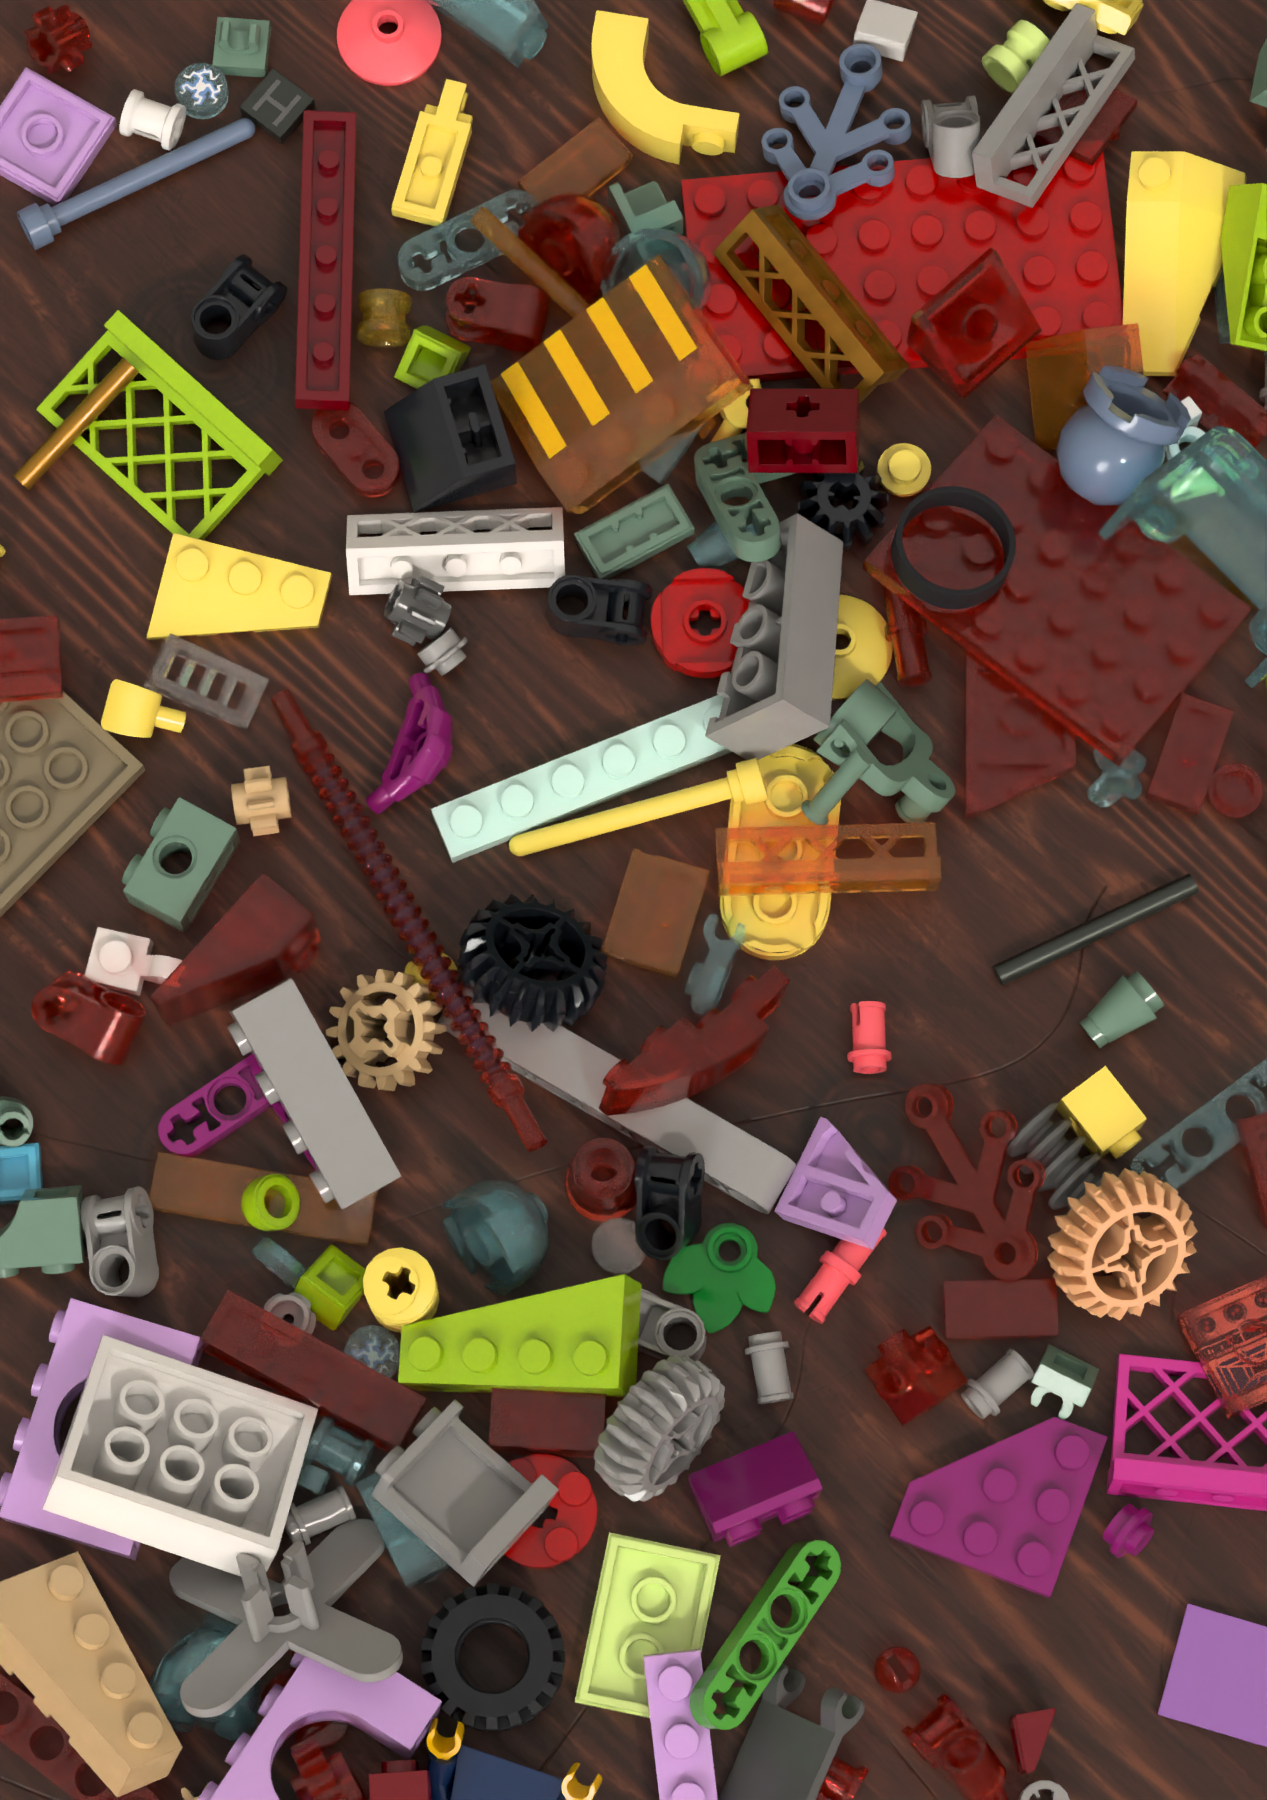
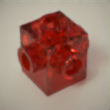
[864,1326,968,1426]

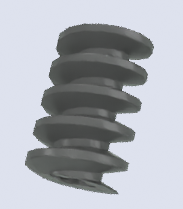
[1006,1101,1113,1215]

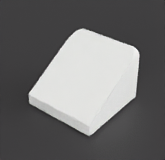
[853,0,918,62]

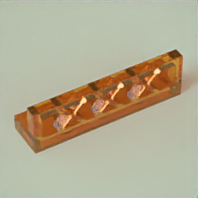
[715,822,942,896]

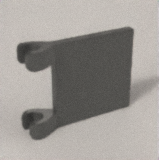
[718,1663,865,1800]

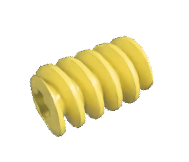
[363,1247,440,1333]

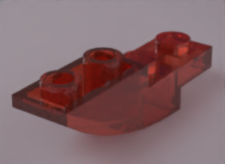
[599,966,790,1116]

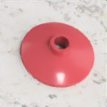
[337,0,442,86]

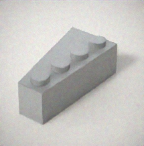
[705,513,843,760]
[227,978,401,1209]

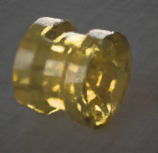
[357,288,412,347]

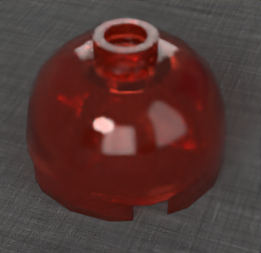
[518,192,624,303]

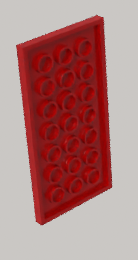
[681,143,1127,387]

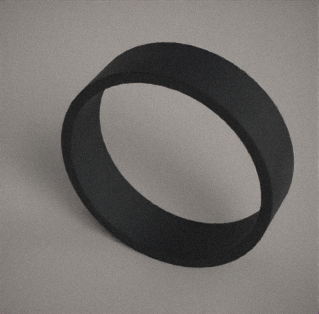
[891,486,1016,609]

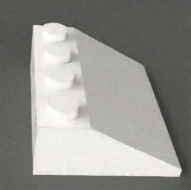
[43,1335,318,1576]

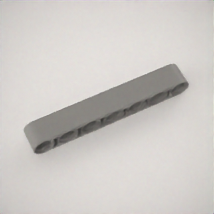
[437,982,796,1214]

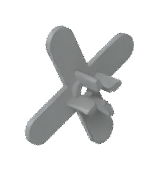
[169,1519,403,1718]

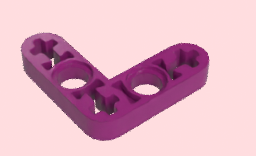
[158,1053,317,1171]

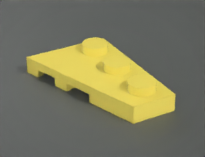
[146,533,332,640]

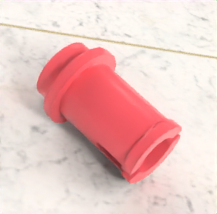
[847,1001,892,1074]

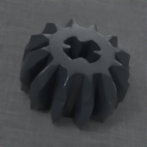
[797,460,889,552]

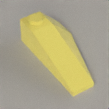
[1121,151,1247,376]

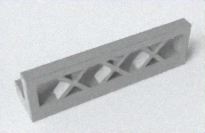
[972,3,1135,208]

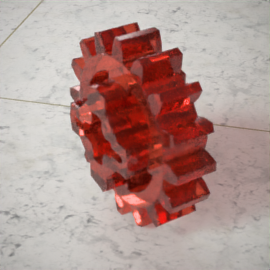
[289,1734,367,1800]

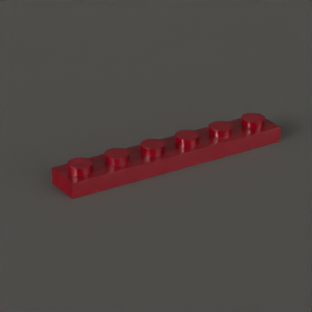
[295,110,357,410]

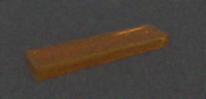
[149,1152,379,1246]

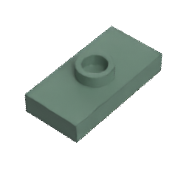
[574,484,695,580]

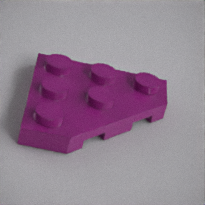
[889,1417,1108,1599]

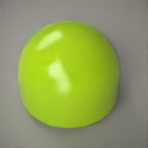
[241,1174,300,1231]

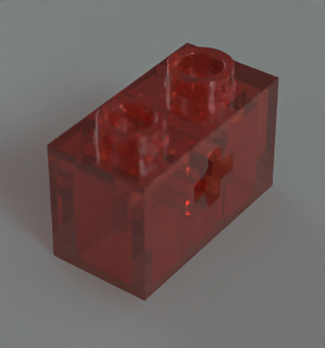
[489,1388,606,1458]

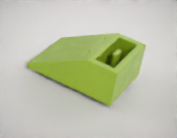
[1220,183,1267,352]

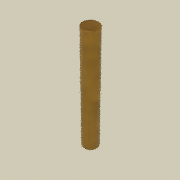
[13,358,139,490]

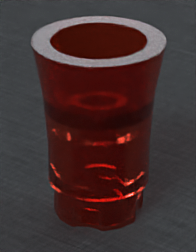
[565,1138,637,1222]

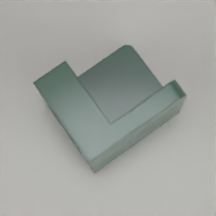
[608,181,683,259]

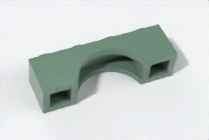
[0,1185,88,1278]

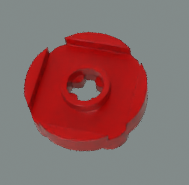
[651,568,750,678]
[504,1454,597,1570]

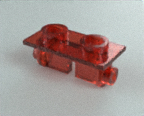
[1163,353,1267,460]

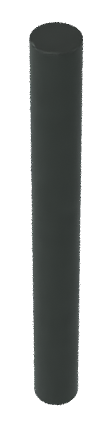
[992,873,1199,986]

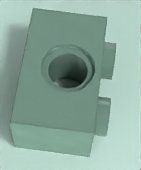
[122,797,241,934]

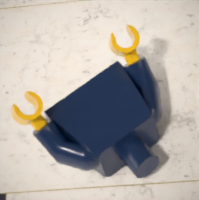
[427,1718,603,1800]

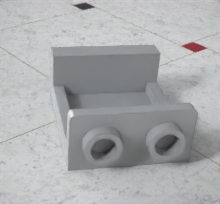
[371,1400,559,1587]

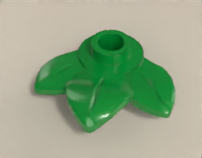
[663,1223,776,1334]

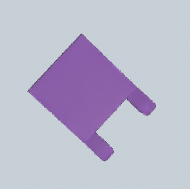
[1157,1604,1267,1747]

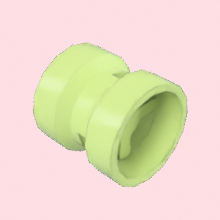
[982,20,1050,94]

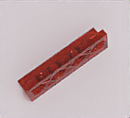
[200,1290,427,1453]

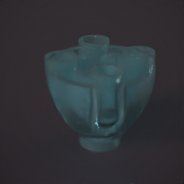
[149,1613,261,1741]

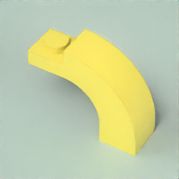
[591,10,739,164]

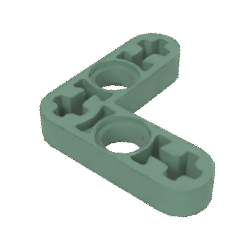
[694,433,796,562]

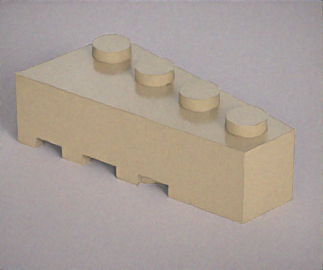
[0,1551,182,1797]

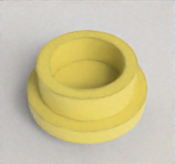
[877,443,931,497]

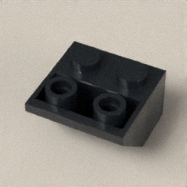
[384,364,517,513]

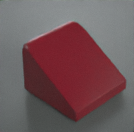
[1008,1708,1056,1774]

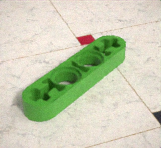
[689,1540,841,1730]

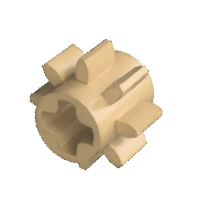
[231,765,292,836]

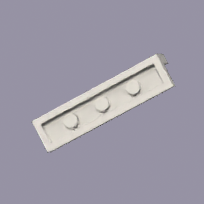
[346,507,565,595]

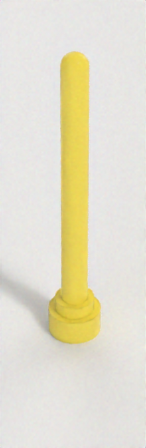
[509,757,768,856]

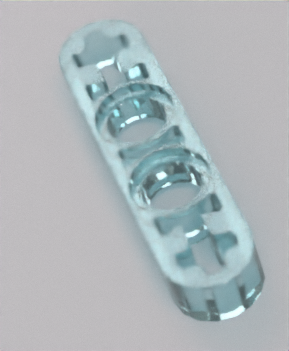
[1128,1058,1267,1190]

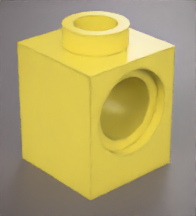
[1056,1066,1147,1159]

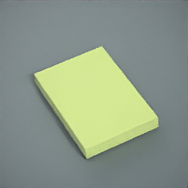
[575,1532,721,1718]

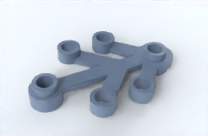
[761,43,912,220]

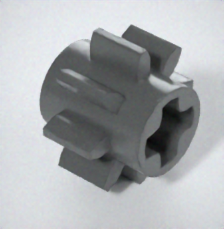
[384,575,451,646]

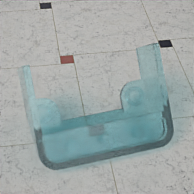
[1098,426,1267,688]

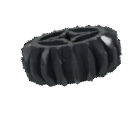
[457,894,608,1032]

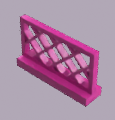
[1106,1354,1267,1511]

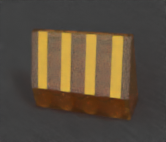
[491,255,754,515]

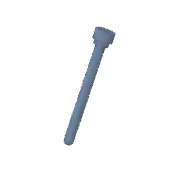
[16,118,255,250]

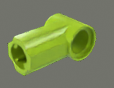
[683,0,768,77]

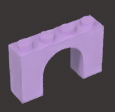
[0,1298,205,1560]
[197,1652,442,1800]

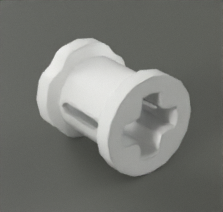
[119,89,186,151]

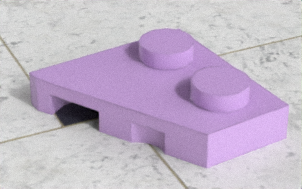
[774,1117,897,1250]

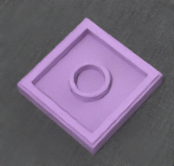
[0,67,117,206]

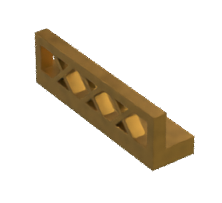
[713,205,910,404]

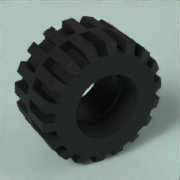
[420,1583,565,1732]

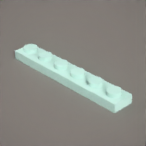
[431,695,732,863]

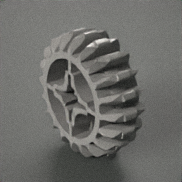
[594,1354,725,1502]

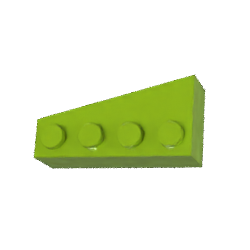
[398,1274,642,1397]

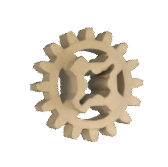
[326,969,446,1091]

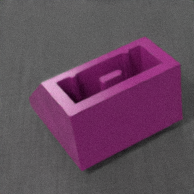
[687,1431,823,1547]

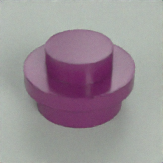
[1103,1503,1155,1558]

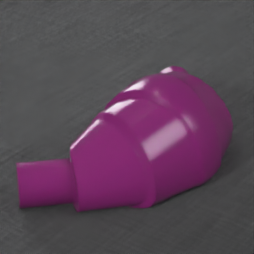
[366,673,453,814]

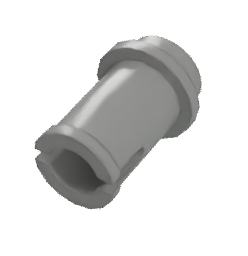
[744,1331,794,1404]
[961,1349,1034,1419]
[284,1485,356,1546]

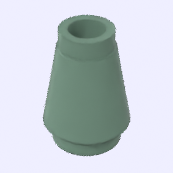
[1079,971,1164,1049]

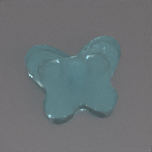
[1087,742,1146,808]

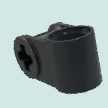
[191,254,287,360]
[546,575,652,646]
[634,1145,705,1260]

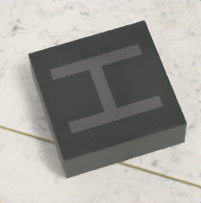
[240,69,315,144]

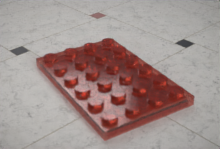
[862,414,1252,767]

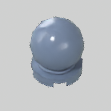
[1056,365,1191,505]

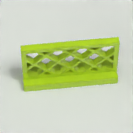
[36,310,283,541]

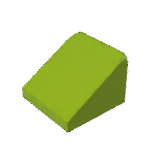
[394,325,471,389]
[294,1244,366,1331]

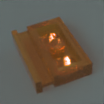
[602,848,710,978]

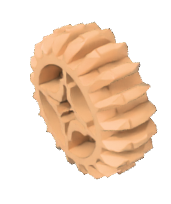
[1047,1168,1198,1321]

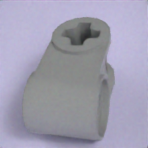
[921,95,981,178]
[81,1186,159,1298]
[638,1288,707,1361]

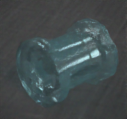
[303,1415,377,1487]

